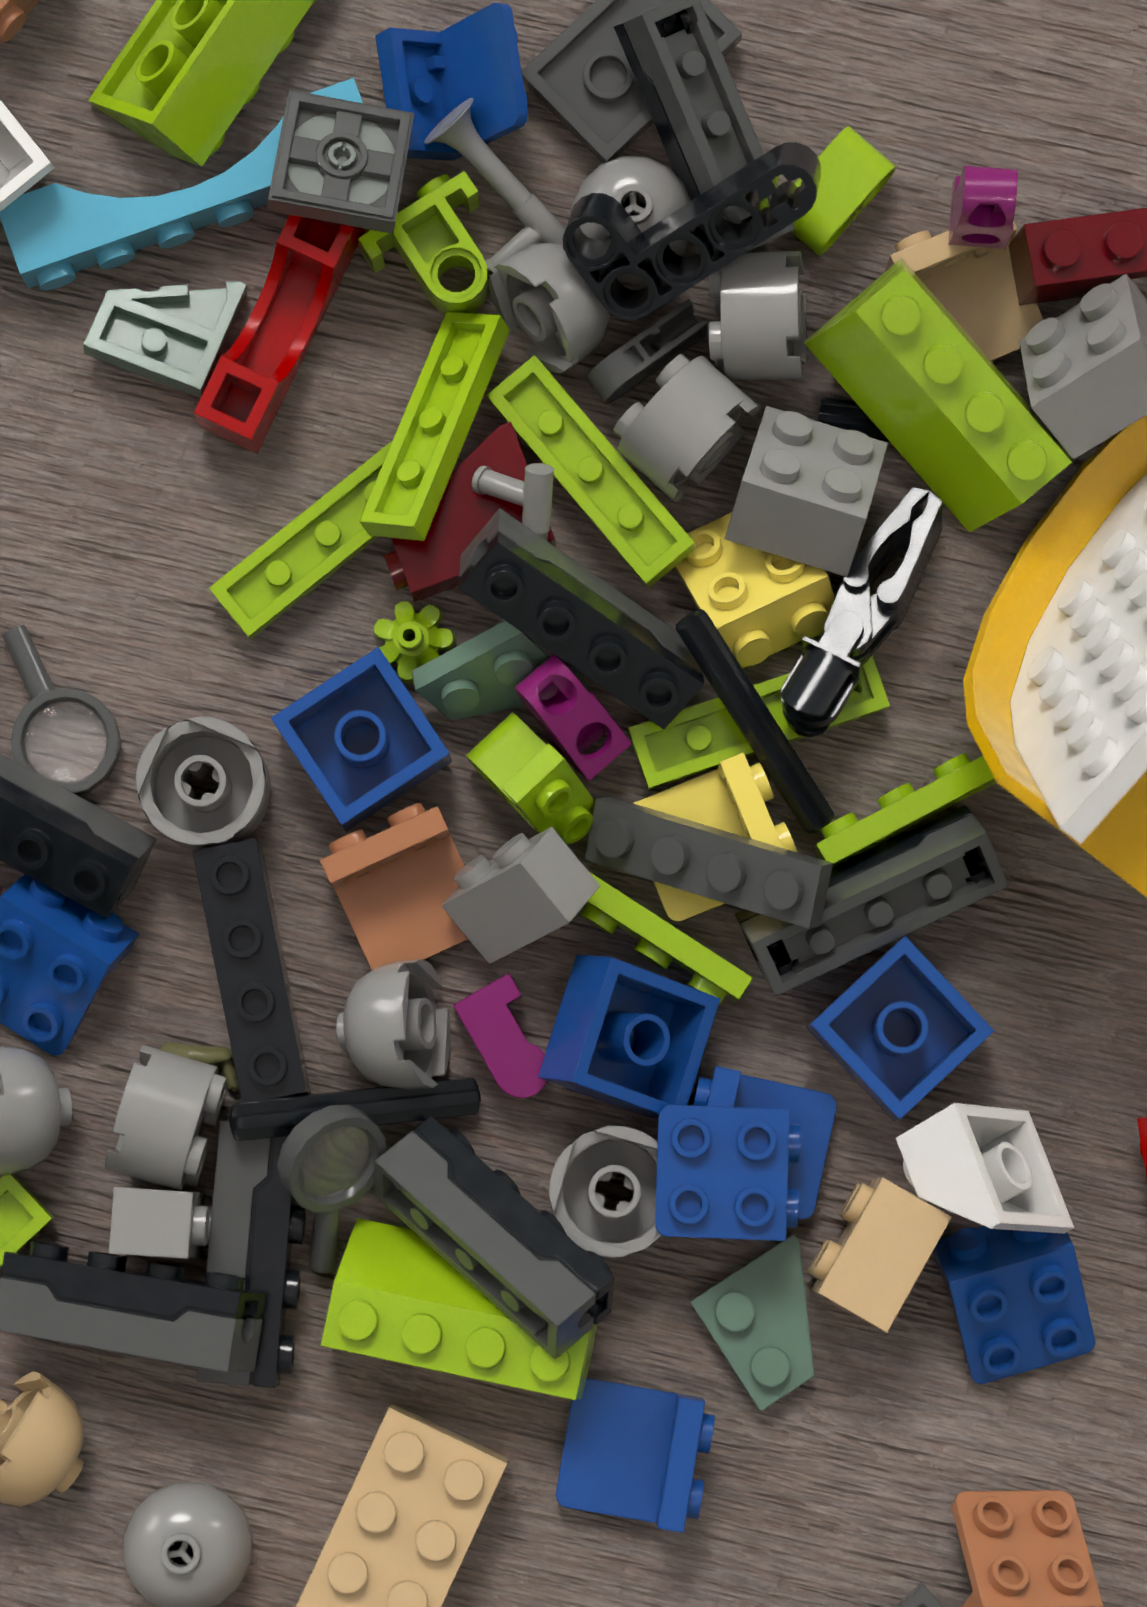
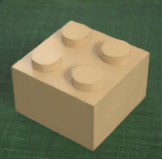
[807,1177,952,1332]

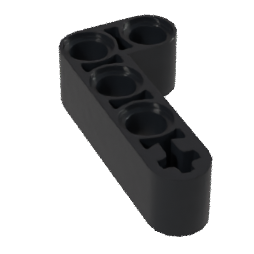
[563,142,821,320]

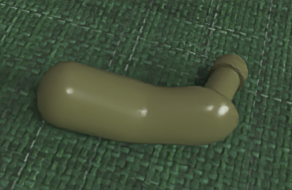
[159,1042,239,1092]

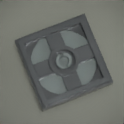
[267,90,415,234]

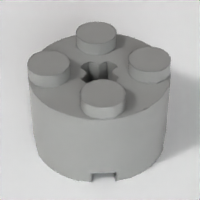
[709,251,807,381]
[613,354,760,502]
[135,716,271,850]
[105,1045,227,1191]
[549,1126,663,1257]

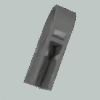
[586,298,708,404]

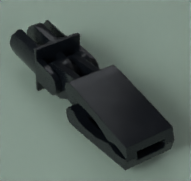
[781,487,942,738]

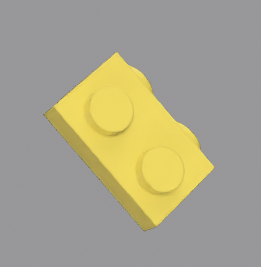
[675,512,835,669]
[633,752,797,922]

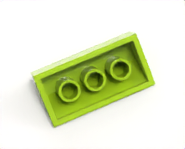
[88,0,317,167]
[804,258,1072,533]
[320,1218,598,1400]

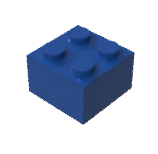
[271,647,452,832]
[806,936,994,1121]
[538,955,720,1119]

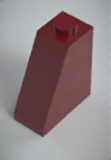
[383,422,556,602]

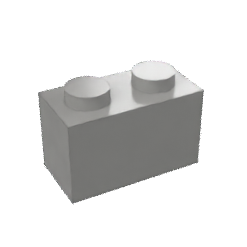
[441,827,600,964]
[109,1187,212,1259]

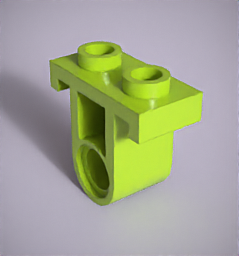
[358,171,489,314]
[465,712,595,845]

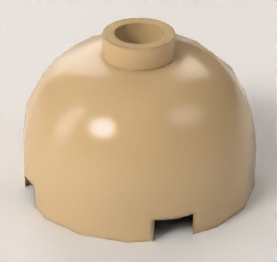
[0,1371,84,1506]

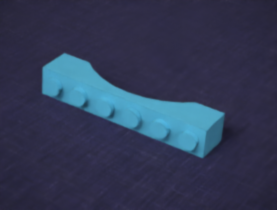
[0,78,363,290]

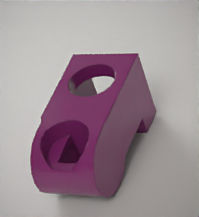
[948,165,1018,249]
[514,654,632,781]
[453,973,547,1098]

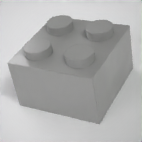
[1019,274,1147,460]
[724,406,888,577]

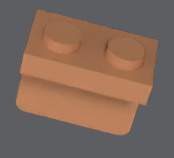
[320,802,469,970]
[951,1490,1104,1607]

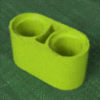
[791,126,897,256]

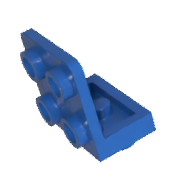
[375,3,528,161]
[0,874,139,1056]
[693,1066,837,1219]
[655,1105,801,1241]
[933,1226,1095,1384]
[556,1378,715,1533]

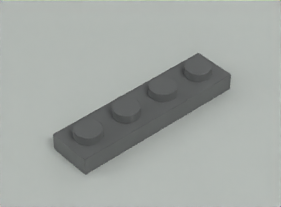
[585,796,833,929]

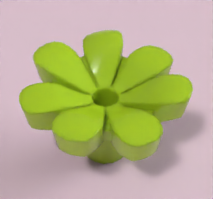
[373,601,456,683]

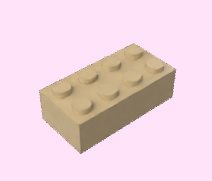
[296,1403,509,1607]

